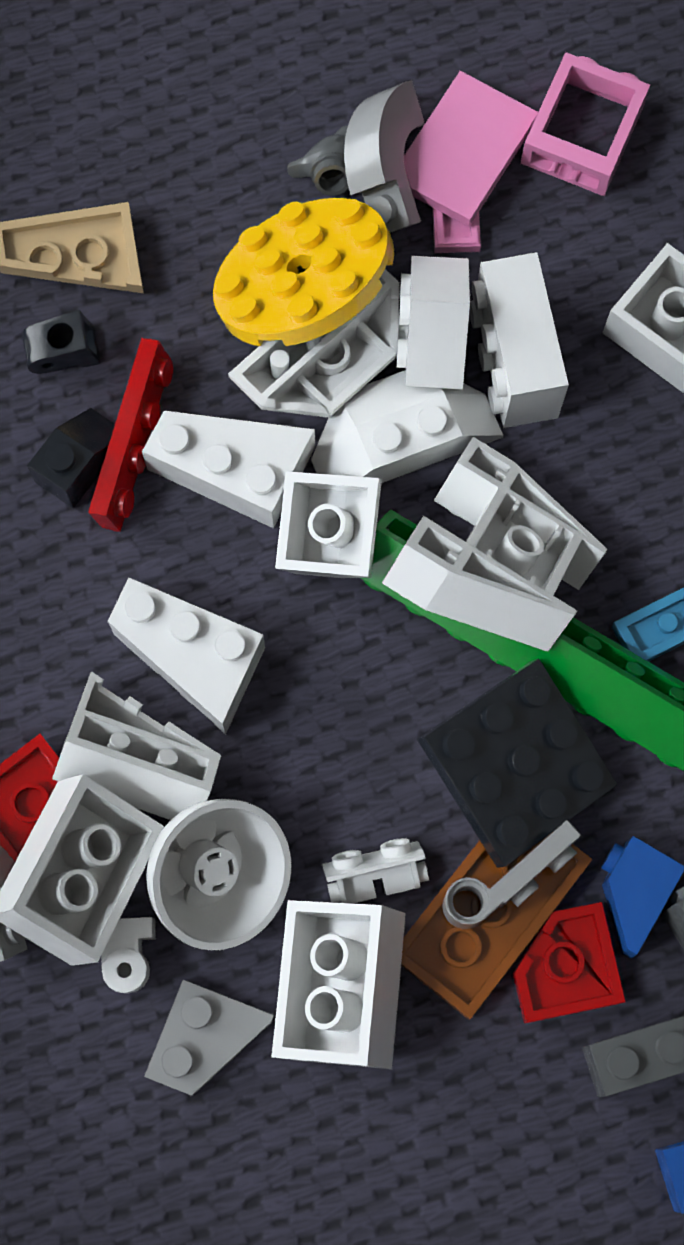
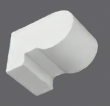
[101,917,156,994]

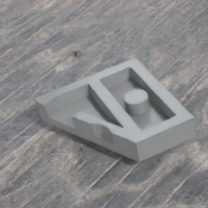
[144,980,274,1096]

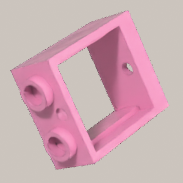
[521,52,650,196]

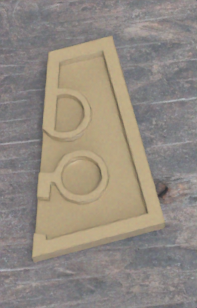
[0,202,144,293]

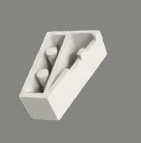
[142,411,315,528]
[52,671,221,820]

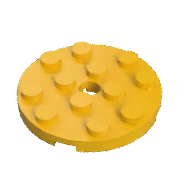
[213,198,394,346]

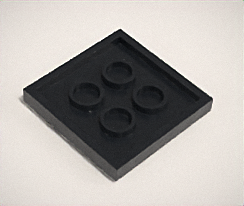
[417,659,617,868]

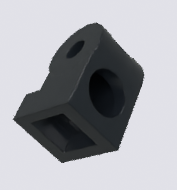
[22,310,101,374]

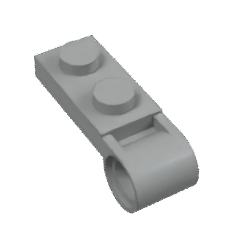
[442,820,581,929]

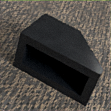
[27,408,115,508]

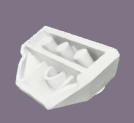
[228,269,399,418]
[311,370,503,483]

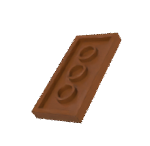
[401,831,593,1020]

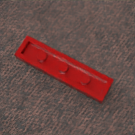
[88,338,173,532]

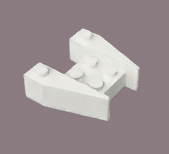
[382,437,607,652]

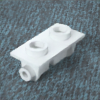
[322,838,429,904]

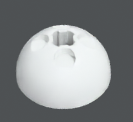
[147,799,291,950]

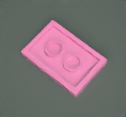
[404,71,538,227]

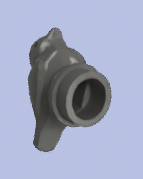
[287,125,349,196]

